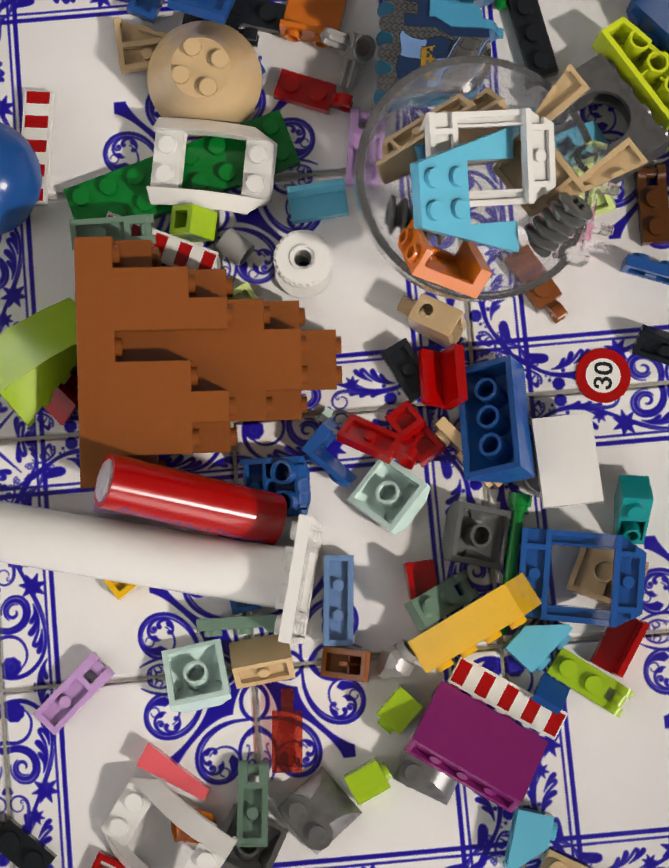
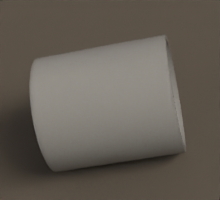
[216,228,255,266]

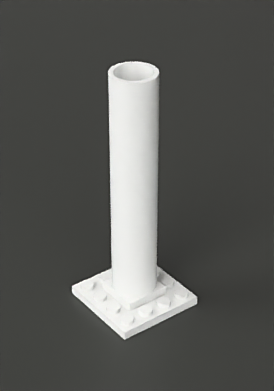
[0,501,324,644]

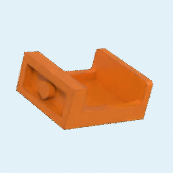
[397,219,492,299]

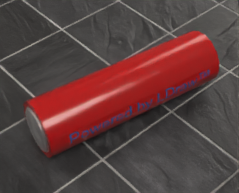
[94,453,287,545]

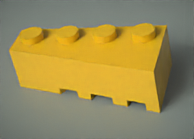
[408,572,542,674]

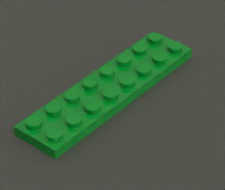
[63,109,300,220]

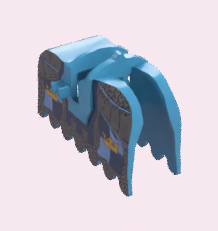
[374,0,504,105]

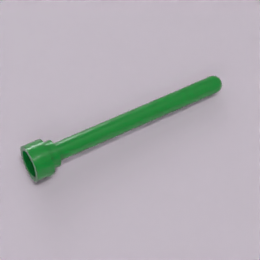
[500,492,533,636]

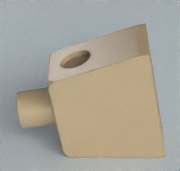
[397,293,466,348]

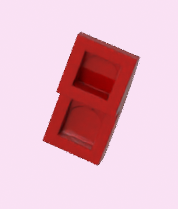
[384,399,445,467]

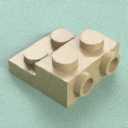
[566,547,649,606]

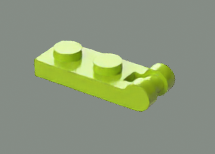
[546,648,634,717]

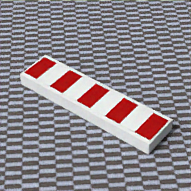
[21,90,55,205]
[106,211,219,270]
[447,656,568,740]

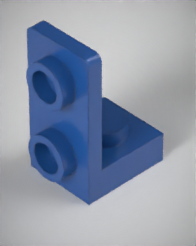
[301,417,357,487]

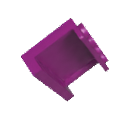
[404,681,548,813]

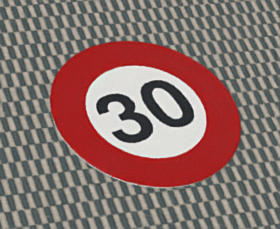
[575,348,631,403]

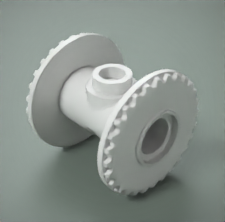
[273,230,332,298]

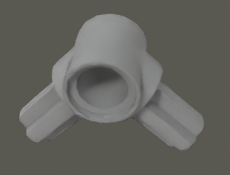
[320,27,376,90]

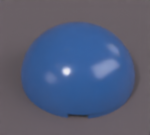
[0,122,42,235]

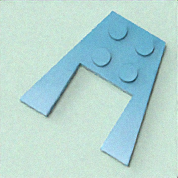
[410,127,519,252]

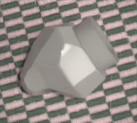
[376,639,417,680]

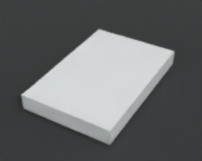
[530,412,604,509]

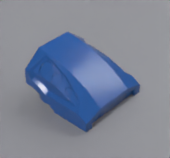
[240,456,311,517]

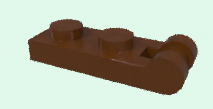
[634,163,669,246]

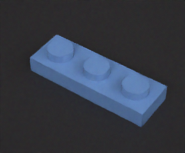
[323,555,354,646]

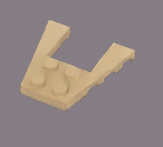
[492,63,649,217]

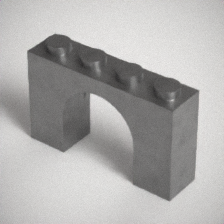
[542,53,669,188]

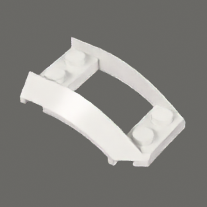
[419,108,556,207]
[146,117,278,215]
[101,777,238,868]

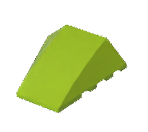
[0,297,77,428]

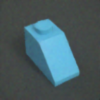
[503,806,558,868]

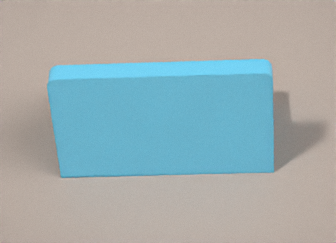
[287,178,349,225]

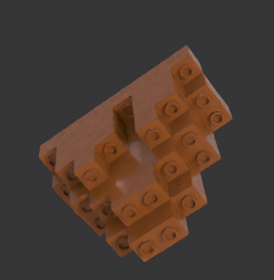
[74,236,342,488]

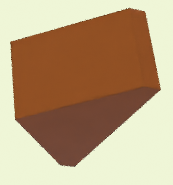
[320,646,371,683]

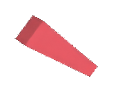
[136,742,211,801]

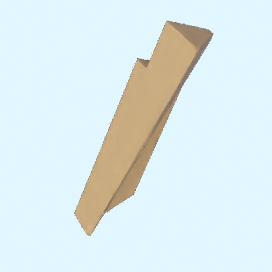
[375,87,507,184]

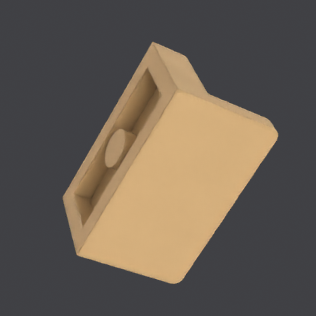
[229,634,296,689]

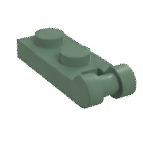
[69,214,156,250]
[404,569,479,631]
[196,614,277,637]
[236,760,269,847]

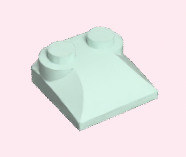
[347,459,431,535]
[161,638,231,713]

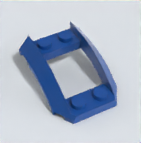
[518,527,647,628]

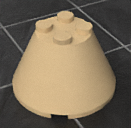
[147,20,262,138]

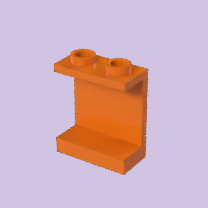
[279,0,346,48]

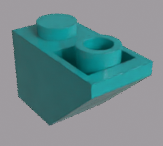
[613,475,654,544]

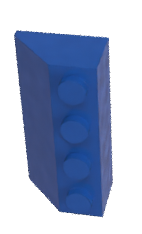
[459,355,535,483]

